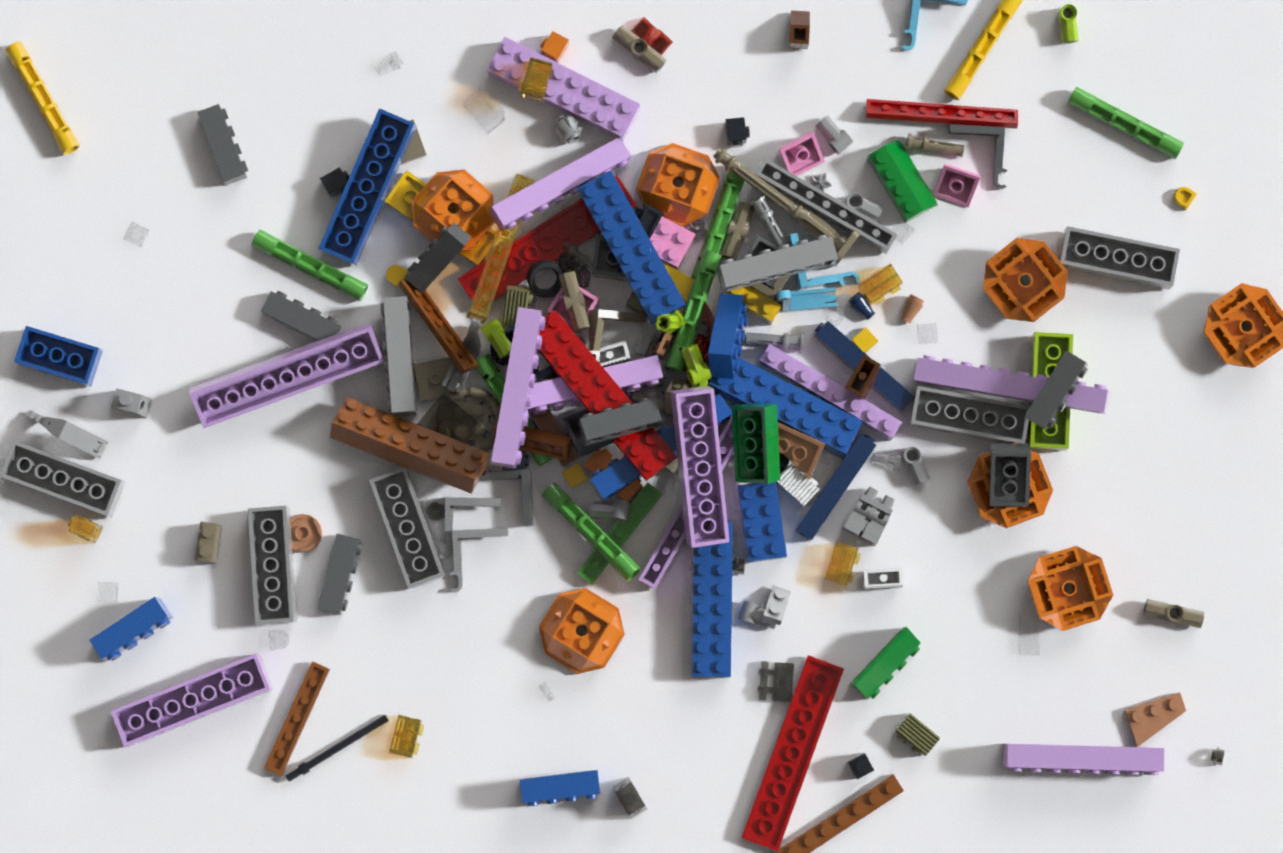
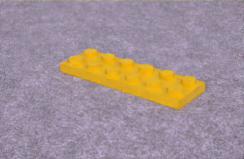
[385,170,500,265]

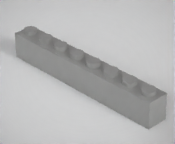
[756,158,898,254]

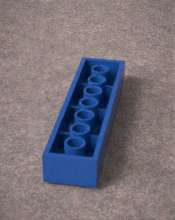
[318,108,417,265]
[577,170,686,325]
[708,357,863,459]
[590,394,733,502]
[692,522,733,677]

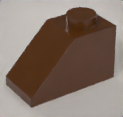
[844,355,881,399]

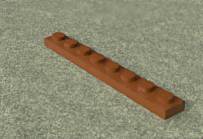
[774,774,904,853]

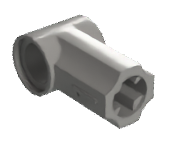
[815,115,853,155]
[844,193,883,221]
[634,318,663,358]
[901,447,930,485]
[590,499,630,523]
[738,601,776,629]

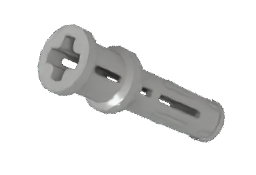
[749,195,787,247]
[746,332,804,351]

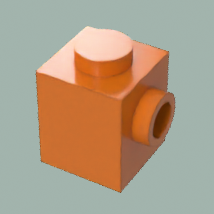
[540,31,569,63]

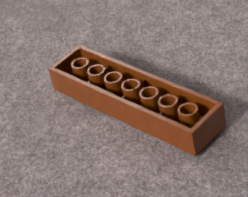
[330,397,489,494]

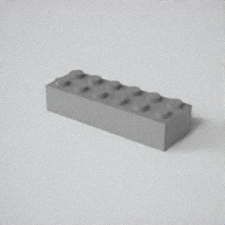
[1059,226,1180,289]
[717,235,838,293]
[380,296,418,416]
[909,386,1031,444]
[0,440,125,517]
[369,467,446,590]
[248,505,297,625]

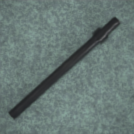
[285,715,389,782]

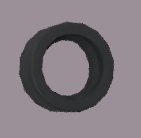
[527,260,563,298]

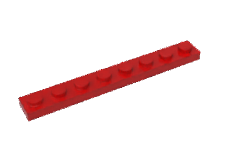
[866,99,1018,129]

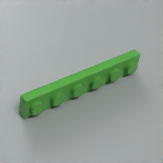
[577,482,663,585]

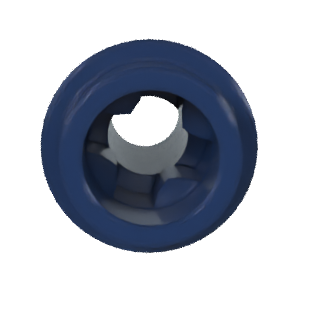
[848,291,875,320]

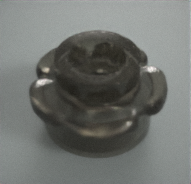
[426,502,445,521]
[732,557,745,576]
[1211,747,1225,766]

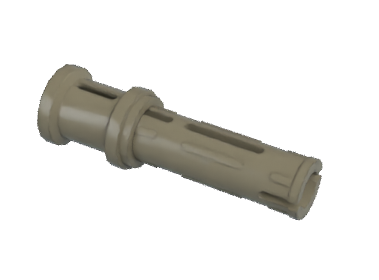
[905,133,964,157]

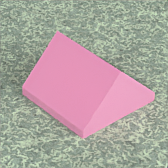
[778,131,825,176]
[933,164,981,208]

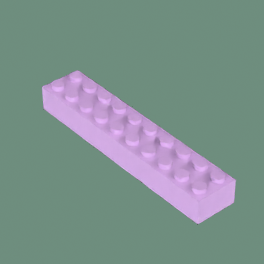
[189,322,384,428]

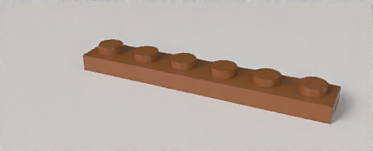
[398,279,478,374]
[264,661,330,776]

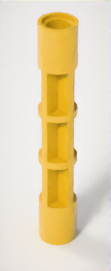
[944,0,1023,101]
[5,41,80,155]

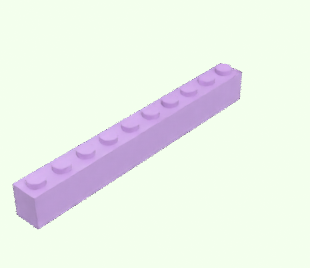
[913,355,1110,415]
[638,416,734,590]

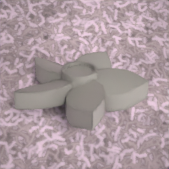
[811,173,832,192]
[689,220,707,242]

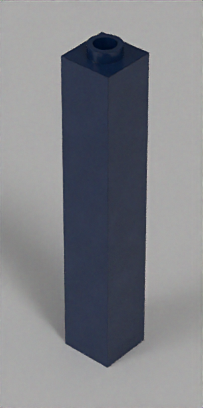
[814,321,915,412]
[795,434,876,541]

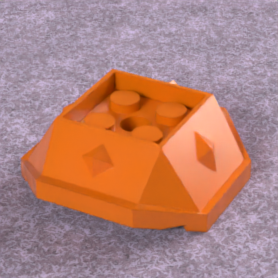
[636,143,720,227]
[412,169,495,252]
[983,238,1068,322]
[1203,283,1283,368]
[967,443,1053,529]
[1027,546,1114,631]
[539,588,625,674]

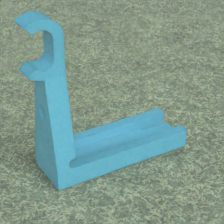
[901,0,968,51]
[787,233,859,291]
[777,287,837,312]

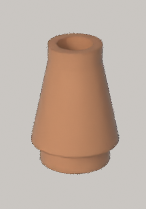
[900,294,924,323]

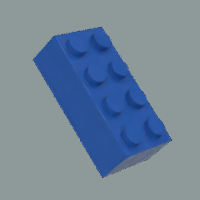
[708,293,748,379]
[14,326,103,387]
[737,482,787,563]
[89,597,173,661]
[520,770,601,807]

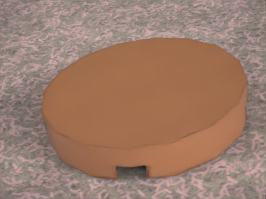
[290,514,322,552]

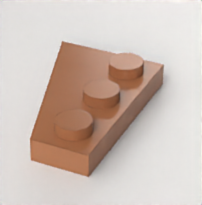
[654,306,686,360]
[778,422,825,479]
[1124,692,1186,747]

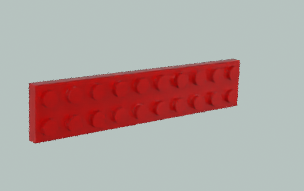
[457,176,638,311]
[538,310,677,481]
[741,655,844,851]

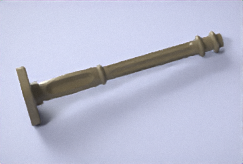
[713,148,860,267]

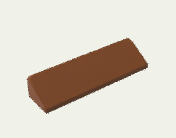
[494,424,571,461]

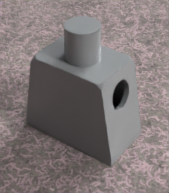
[111,388,152,418]

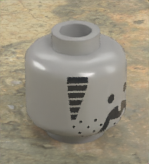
[554,114,582,144]

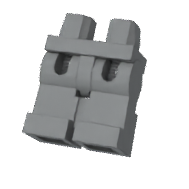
[842,487,895,546]

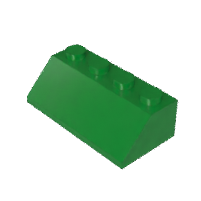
[867,140,938,224]
[732,403,780,484]
[850,626,921,699]

